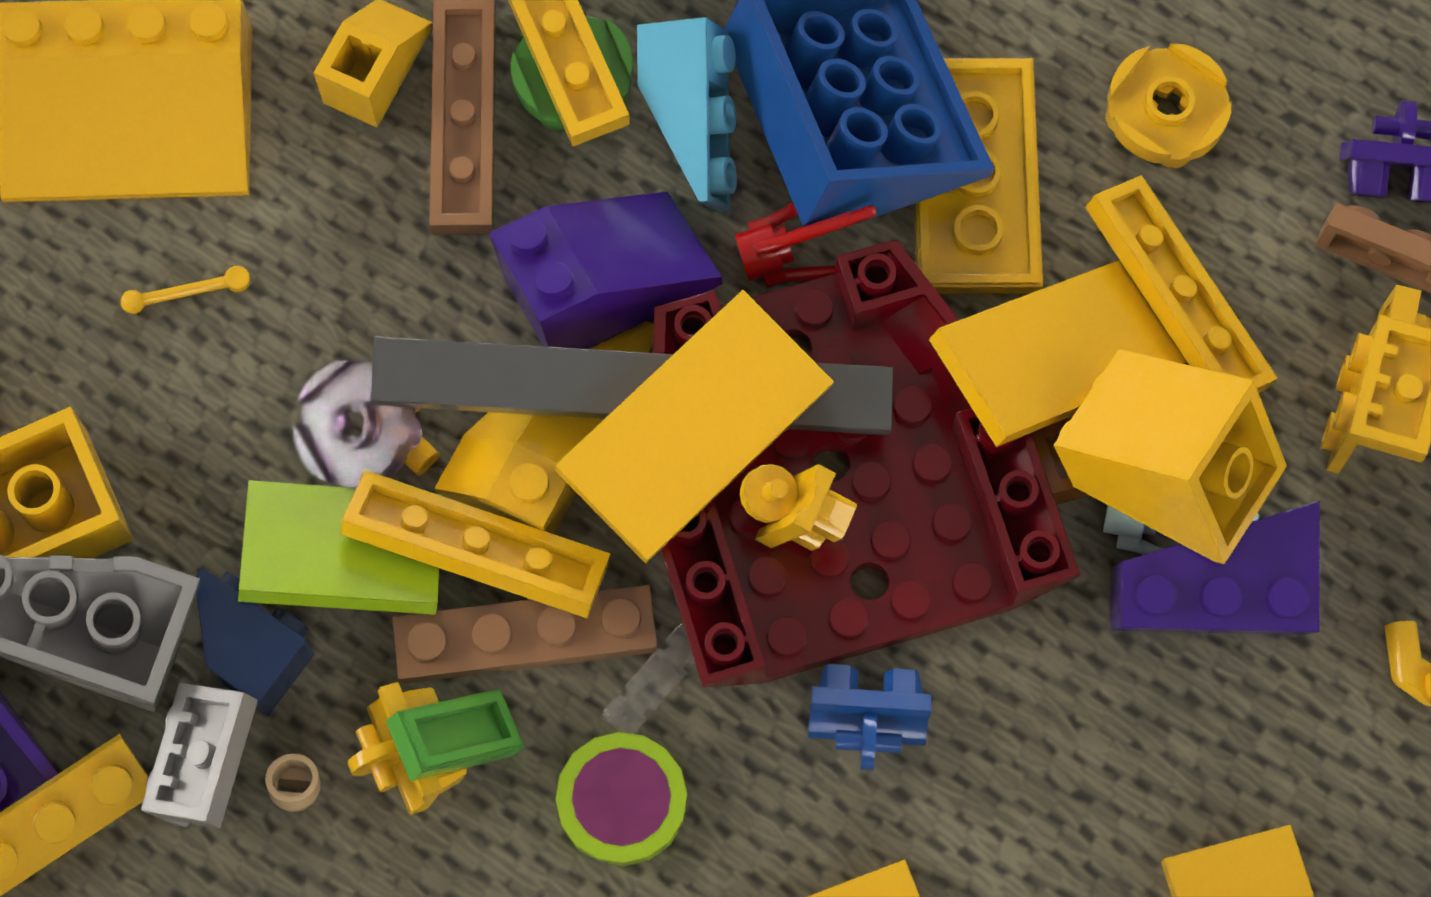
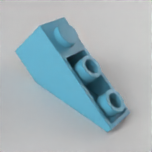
[637,17,737,213]

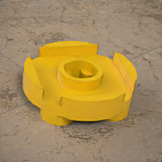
[1106,43,1231,168]

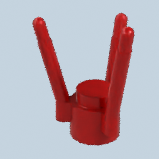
[735,202,877,288]

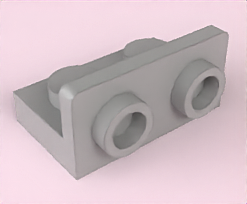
[141,683,258,828]

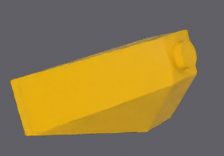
[434,321,654,534]

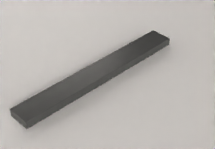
[370,337,893,435]

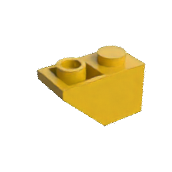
[314,0,433,128]

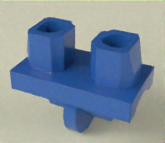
[808,664,931,771]

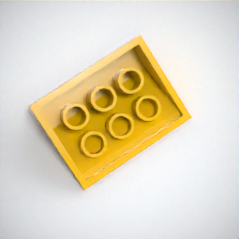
[0,0,252,202]

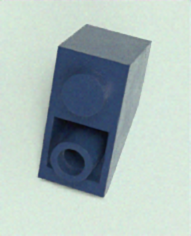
[195,567,315,716]

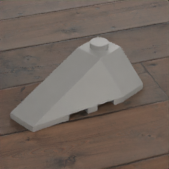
[0,555,200,713]

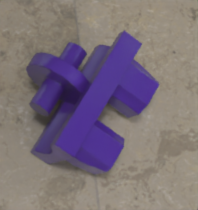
[1340,100,1431,203]

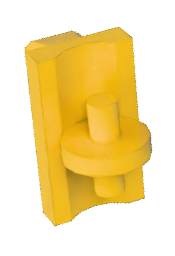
[740,464,857,551]
[347,682,467,816]

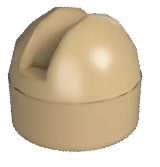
[265,754,321,812]

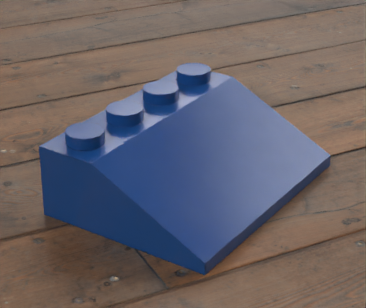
[725,0,994,227]

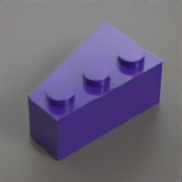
[1111,501,1320,635]

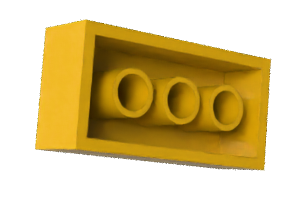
[0,406,134,558]

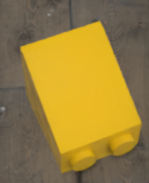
[1054,349,1287,565]

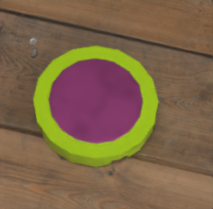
[555,732,688,866]

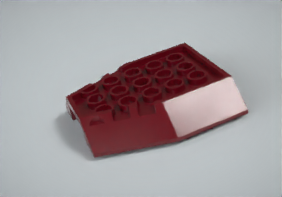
[653,239,1080,688]

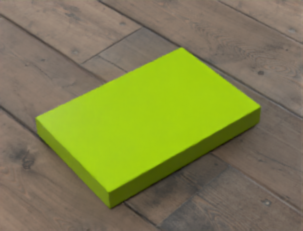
[238,480,442,615]

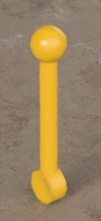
[120,266,250,314]

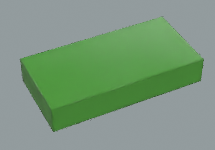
[386,689,525,782]

